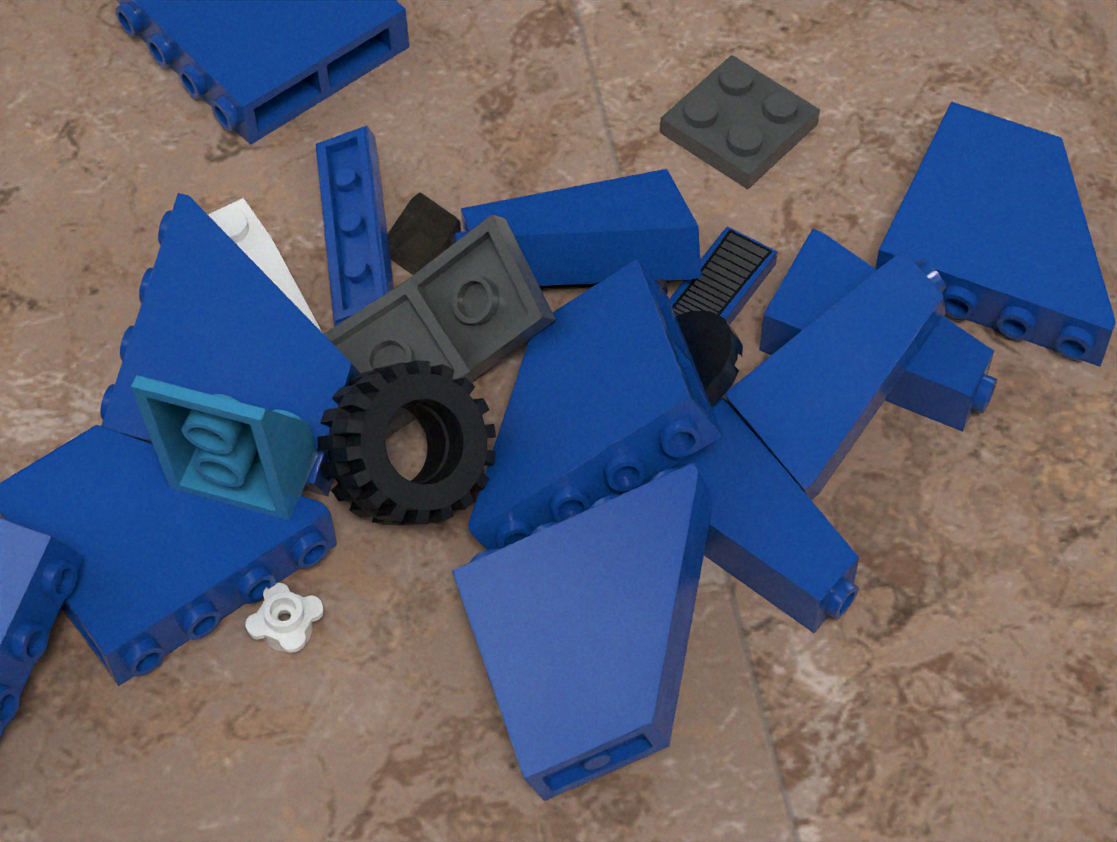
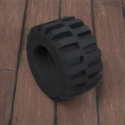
[318,360,496,525]

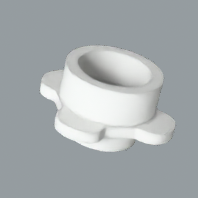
[246,583,323,653]

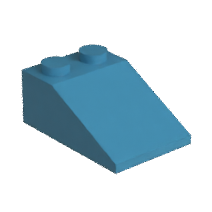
[131,375,318,521]

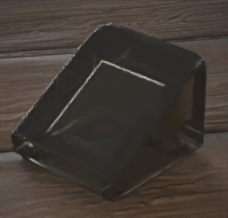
[387,192,461,275]

